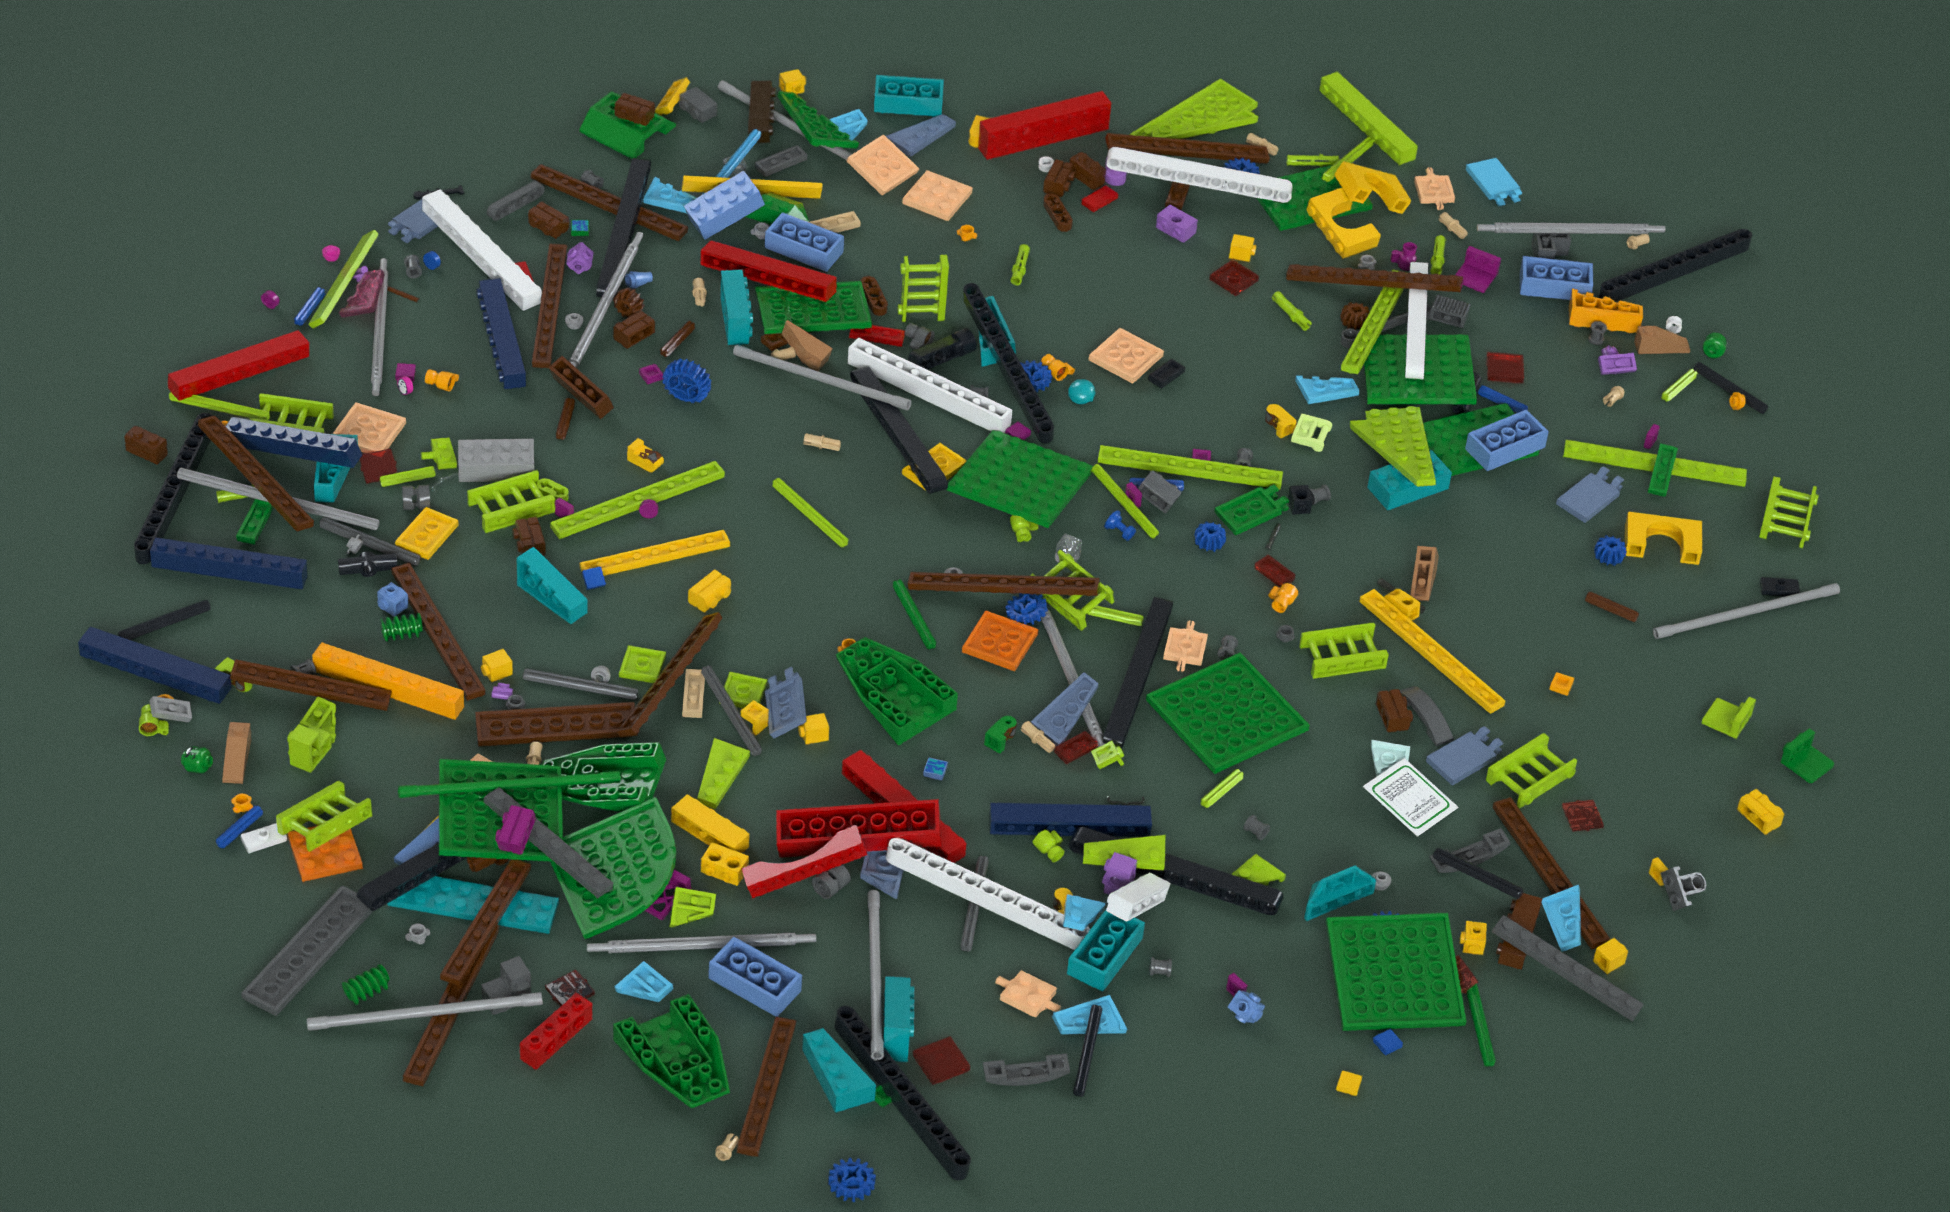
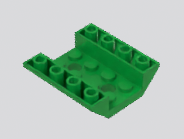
[579,91,676,159]

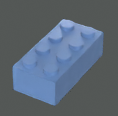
[684,171,765,240]
[765,212,844,272]
[1520,256,1593,300]
[1465,410,1549,471]
[709,937,802,1017]

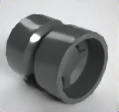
[402,485,430,510]
[812,865,851,899]

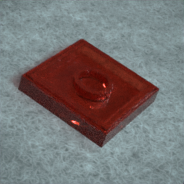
[1209,259,1259,296]
[1487,352,1524,383]
[913,1036,970,1085]

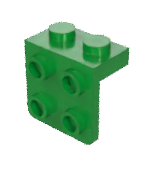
[1781,728,1834,783]

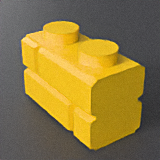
[688,570,731,612]
[1737,789,1784,835]

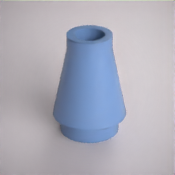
[625,271,653,289]

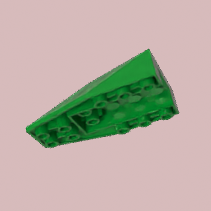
[836,637,958,746]
[542,742,666,812]
[613,994,730,1109]

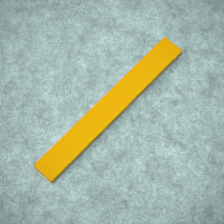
[682,176,822,199]
[579,530,730,576]

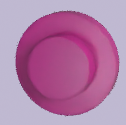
[322,245,340,261]

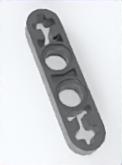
[487,181,545,221]

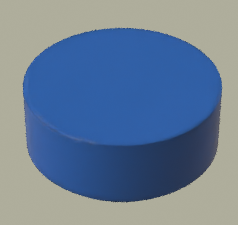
[423,251,441,270]

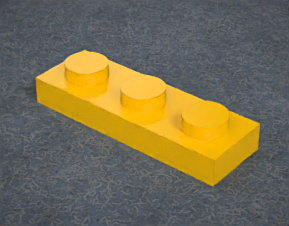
[655,77,690,115]

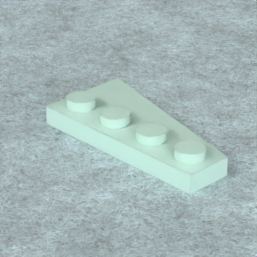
[1371,740,1410,805]

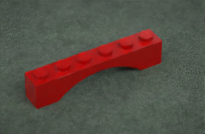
[741,825,868,898]

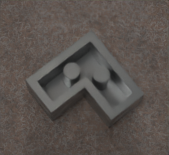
[1531,233,1571,259]
[481,956,531,1015]

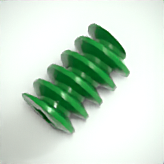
[380,613,422,642]
[342,964,389,1005]

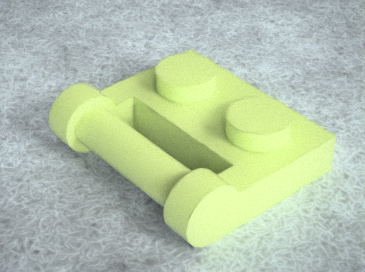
[1291,414,1332,452]

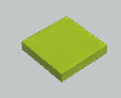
[619,645,666,683]
[719,672,767,708]

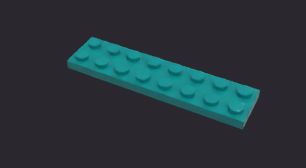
[387,876,559,934]

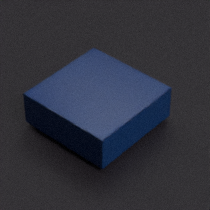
[582,566,606,590]
[1373,1029,1403,1056]

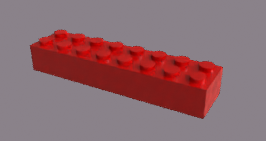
[978,91,1111,160]
[776,799,942,858]

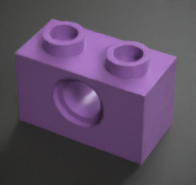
[1156,205,1198,243]
[1102,852,1137,895]

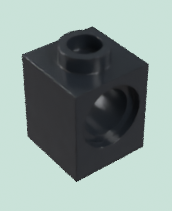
[1288,485,1313,515]

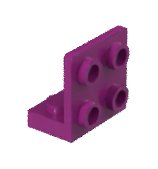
[1455,246,1501,293]

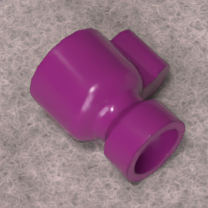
[1391,242,1417,271]

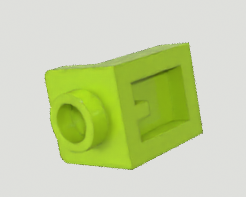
[1091,741,1125,769]

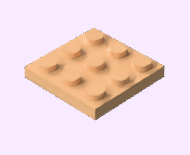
[847,134,919,196]
[902,170,973,221]
[1089,328,1164,384]
[333,402,406,458]

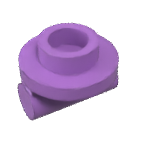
[353,266,371,282]
[1601,345,1619,356]
[492,683,513,700]

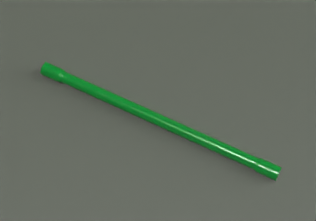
[398,771,621,798]

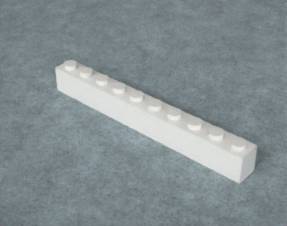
[422,190,542,311]
[848,338,1012,433]

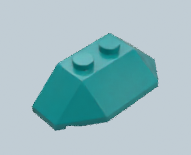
[1304,865,1376,921]

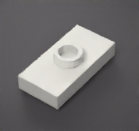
[241,823,287,853]

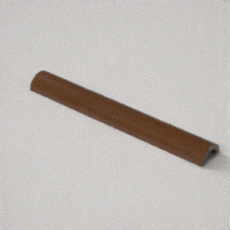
[387,286,420,302]

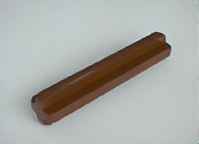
[660,321,695,357]
[556,398,575,440]
[1585,592,1639,622]

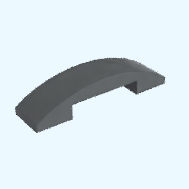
[1400,686,1453,746]
[1429,828,1511,873]
[983,1053,1070,1086]

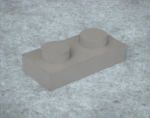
[150,696,192,722]

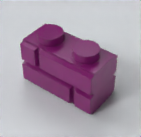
[495,805,536,855]

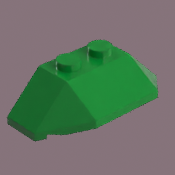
[745,192,809,225]

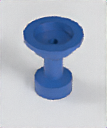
[1104,510,1136,541]

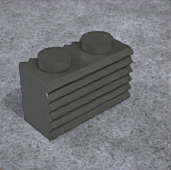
[679,87,717,123]
[1429,295,1470,328]
[1138,470,1182,513]

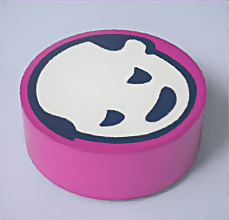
[397,376,413,395]

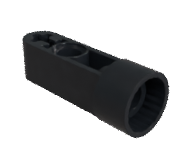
[908,328,977,370]

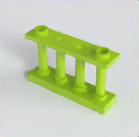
[897,255,949,322]
[250,393,334,433]
[467,470,555,533]
[1759,476,1819,548]
[1030,550,1114,631]
[1299,623,1389,679]
[1486,733,1577,809]
[276,781,372,852]

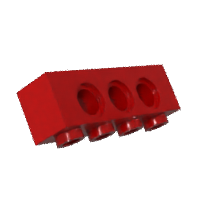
[520,993,592,1070]

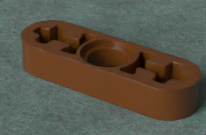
[1043,194,1073,232]
[861,276,888,316]

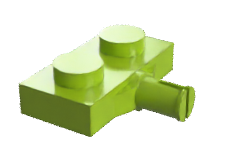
[421,438,457,469]

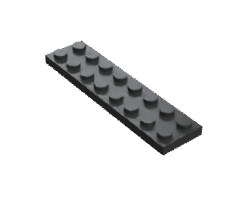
[241,886,373,1016]

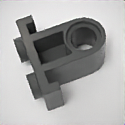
[1661,866,1706,911]

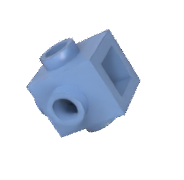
[377,582,408,617]
[1228,990,1265,1024]

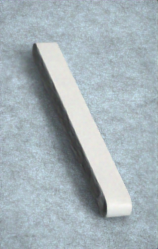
[1106,147,1292,203]
[1405,262,1428,379]
[886,838,1090,950]

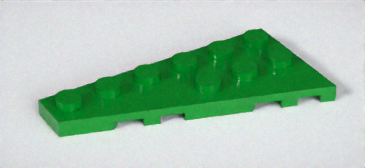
[777,91,859,149]

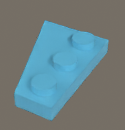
[644,177,696,213]
[1295,376,1359,404]
[1542,885,1581,952]
[1052,995,1127,1034]

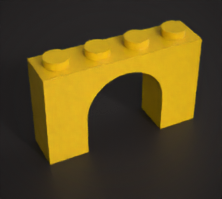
[1334,161,1411,214]
[1307,188,1381,259]
[1625,512,1702,565]

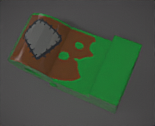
[984,716,1017,754]

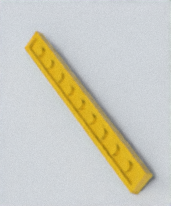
[1359,589,1505,714]

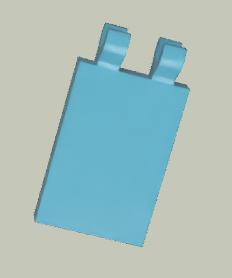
[1466,158,1522,206]

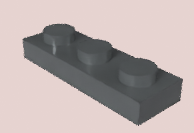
[755,145,807,177]

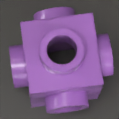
[566,242,594,275]

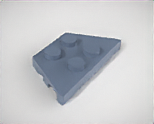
[860,850,904,899]

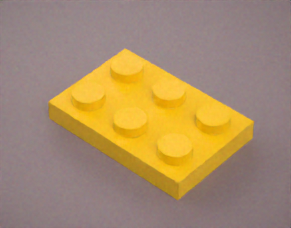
[902,443,967,490]
[395,507,459,560]

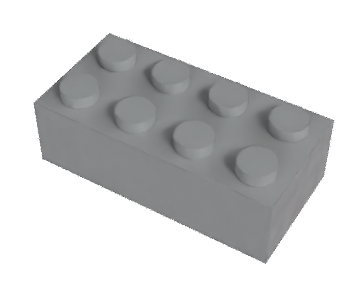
[458,439,534,482]

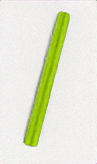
[1322,137,1374,182]
[169,393,270,420]
[1092,464,1159,539]
[772,478,848,548]

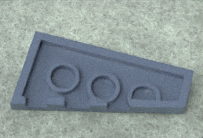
[886,114,956,157]
[1031,672,1098,749]

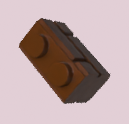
[615,92,655,126]
[1070,152,1106,190]
[1043,159,1076,197]
[528,201,569,239]
[613,310,655,349]
[124,426,168,465]
[512,517,546,556]
[1375,689,1413,733]

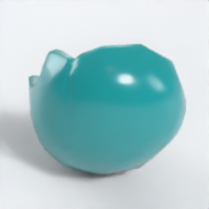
[1068,379,1095,404]

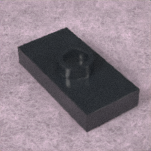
[1148,359,1185,389]
[1760,577,1800,596]

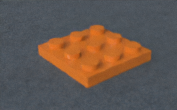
[962,610,1038,671]
[287,826,363,882]

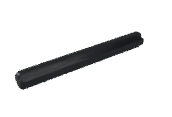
[1694,362,1768,414]
[118,600,211,640]
[1433,848,1523,899]
[1073,1005,1103,1097]

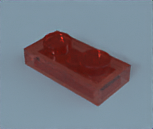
[1255,555,1295,587]
[1054,731,1098,764]

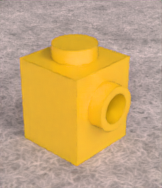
[779,69,806,94]
[1459,921,1487,955]

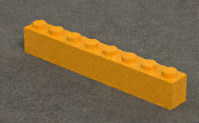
[312,642,464,720]

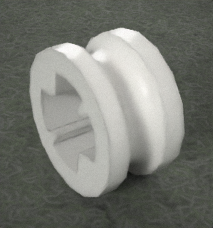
[1039,157,1054,172]
[1666,316,1682,334]

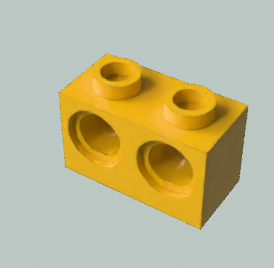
[701,842,749,886]

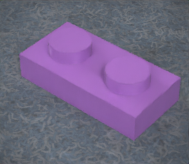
[1598,353,1637,375]

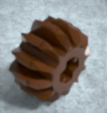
[613,287,644,318]
[1340,302,1370,330]

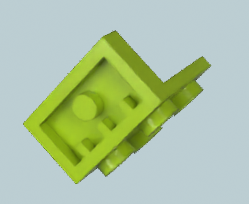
[1701,697,1756,739]

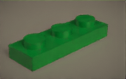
[1647,443,1678,497]
[236,499,274,545]

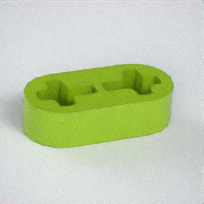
[537,478,569,501]

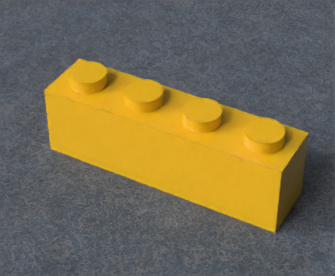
[671,794,750,853]

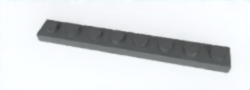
[484,787,613,898]
[1492,915,1644,1022]

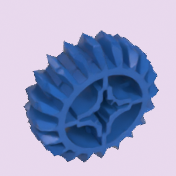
[662,358,712,403]

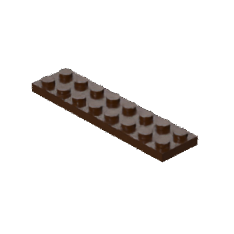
[475,702,638,746]

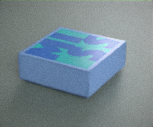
[923,758,948,780]

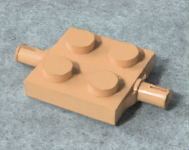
[1414,167,1455,210]
[1163,620,1208,672]
[995,970,1061,1018]

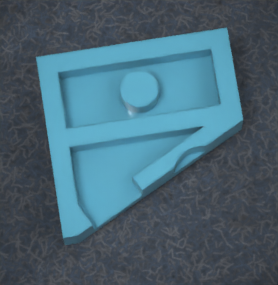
[830,109,868,141]
[1063,894,1105,931]
[615,961,673,1002]

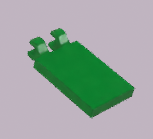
[1214,485,1290,536]

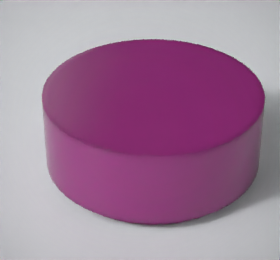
[261,290,280,309]
[639,499,659,518]

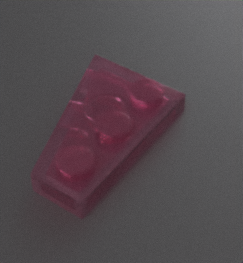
[339,269,385,318]

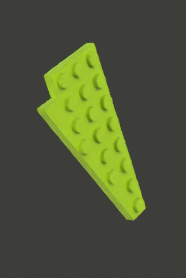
[1130,79,1258,139]
[1350,406,1436,487]

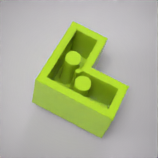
[287,724,332,773]

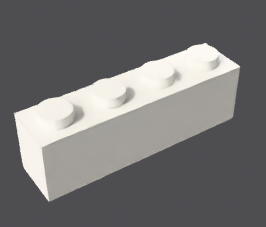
[1106,873,1170,922]

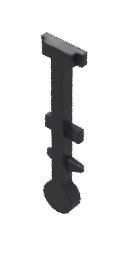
[413,185,464,200]

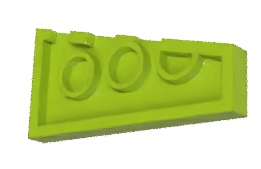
[697,738,750,809]
[1083,835,1166,870]

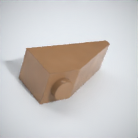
[782,320,833,371]
[1634,326,1690,354]
[1410,546,1439,601]
[222,722,252,784]

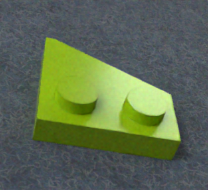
[300,696,336,743]
[1232,854,1286,886]
[669,887,716,927]

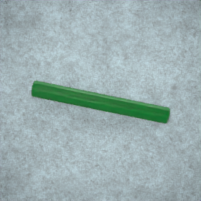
[893,579,936,650]
[1466,983,1496,1067]

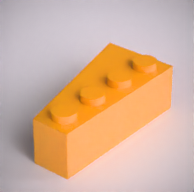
[1569,288,1643,333]

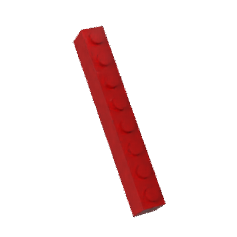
[701,241,837,302]
[168,330,310,401]
[842,750,967,863]

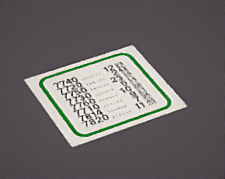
[1363,758,1459,836]

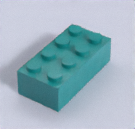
[874,75,944,117]
[720,270,753,345]
[1367,450,1452,511]
[1067,910,1145,992]

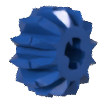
[1194,521,1226,552]
[1594,535,1627,566]

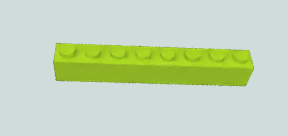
[1319,72,1418,165]

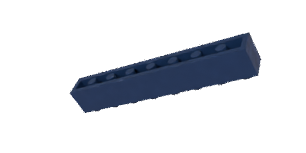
[476,278,526,389]
[225,417,362,468]
[150,537,308,589]
[78,627,232,704]
[989,803,1152,837]

